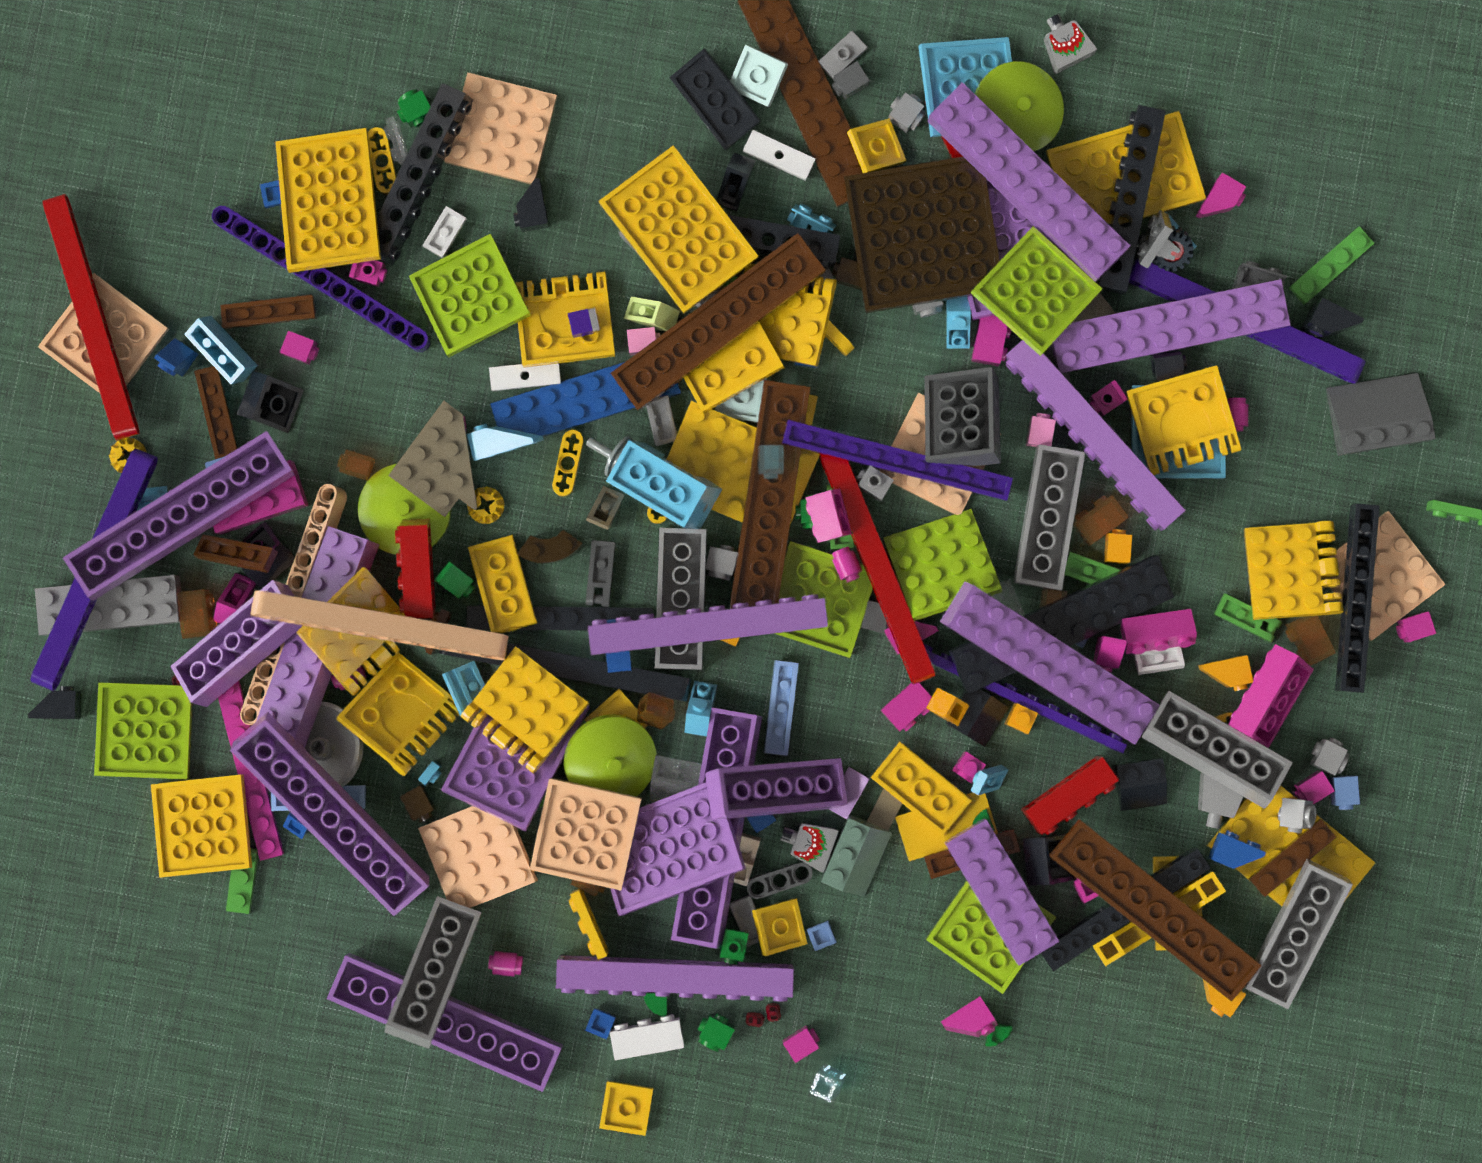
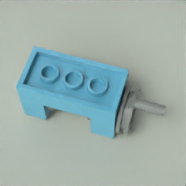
[586,436,722,529]

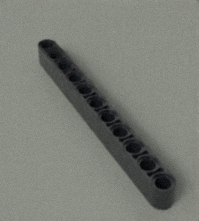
[439,643,691,702]

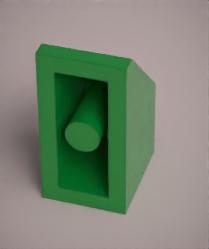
[435,562,476,599]

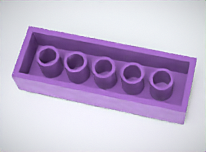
[171,580,303,707]
[705,758,848,820]
[944,818,1059,965]

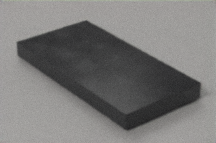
[669,48,762,151]

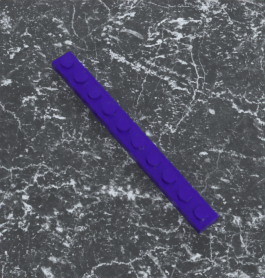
[782,420,1013,501]
[924,644,1127,753]

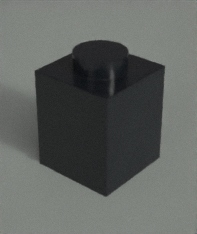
[1150,350,1187,381]

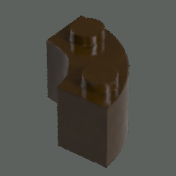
[517,530,584,564]

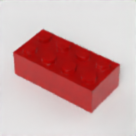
[395,519,436,619]
[1021,756,1119,835]

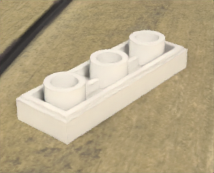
[743,130,815,181]
[489,364,561,391]

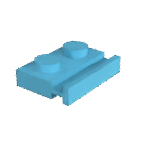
[442,661,485,717]

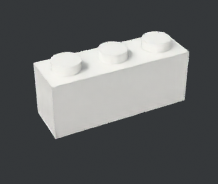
[610,1015,685,1060]

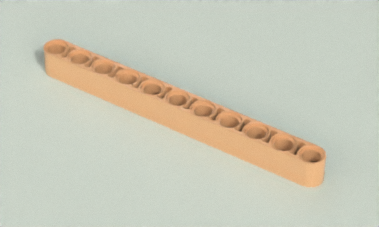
[240,484,347,726]
[251,591,509,660]

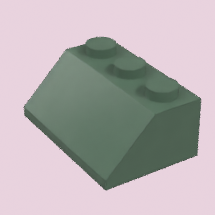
[821,814,892,896]

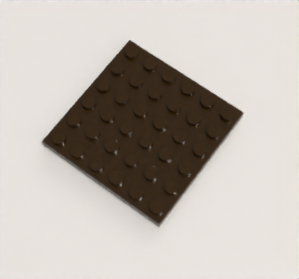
[844,157,1000,313]

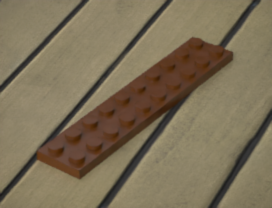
[738,0,863,208]
[611,233,826,411]
[729,380,810,609]
[1049,819,1262,1002]

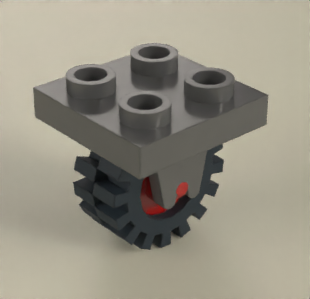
[1136,210,1194,271]

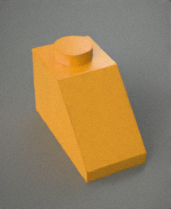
[1198,655,1253,691]
[1203,979,1246,1018]

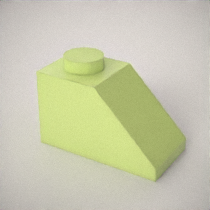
[624,297,680,331]

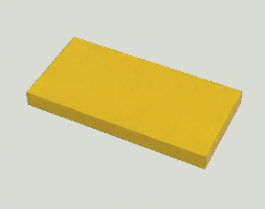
[468,535,537,634]
[871,741,973,836]
[895,792,998,861]

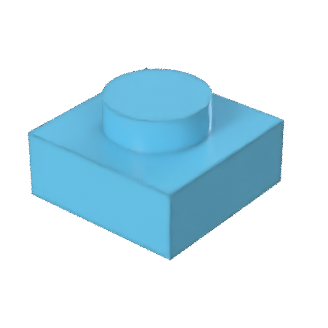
[418,761,442,785]

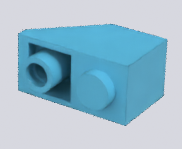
[946,297,971,349]
[685,681,717,736]

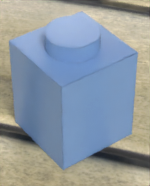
[1329,775,1360,810]

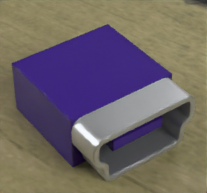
[568,308,600,338]

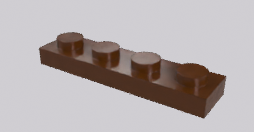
[220,295,316,329]
[194,366,238,460]
[193,534,278,573]
[1248,819,1336,897]
[924,829,1020,879]

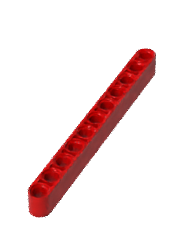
[42,194,140,441]
[818,453,935,685]

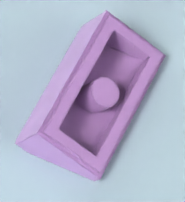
[829,767,869,819]

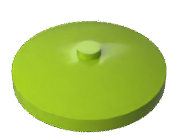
[975,61,1064,152]
[358,464,451,555]
[564,714,657,796]

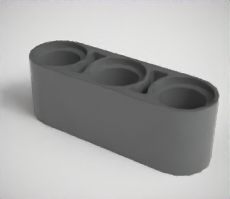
[747,861,813,899]

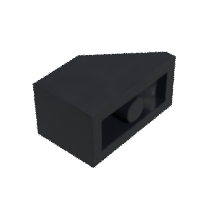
[716,152,756,211]
[513,178,549,232]
[28,686,81,719]

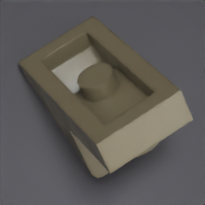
[586,486,624,530]

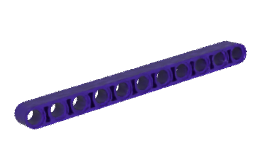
[212,206,430,352]
[1129,258,1366,384]
[31,448,158,691]

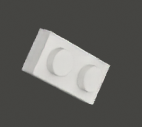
[423,206,467,258]
[1134,647,1185,675]

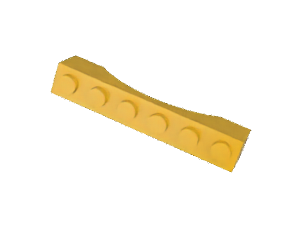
[1093,871,1226,966]

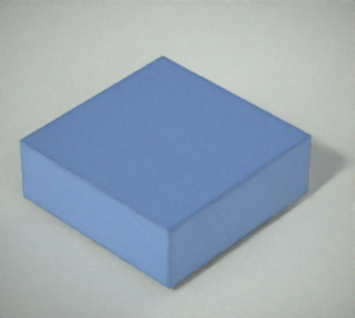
[806,920,837,951]

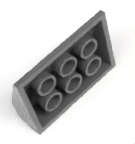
[924,367,1001,466]
[1326,373,1436,456]

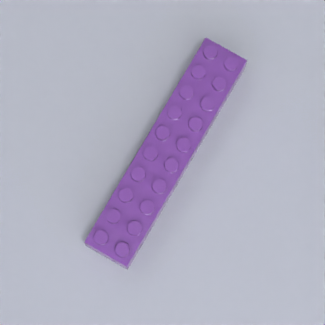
[928,82,1130,282]
[1051,279,1290,374]
[1006,340,1185,531]
[63,431,295,601]
[256,526,379,749]
[940,582,1160,744]
[588,595,828,655]
[671,708,762,948]
[230,712,430,916]
[327,953,563,1092]
[556,955,794,1001]

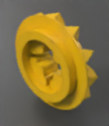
[109,437,146,473]
[467,487,504,524]

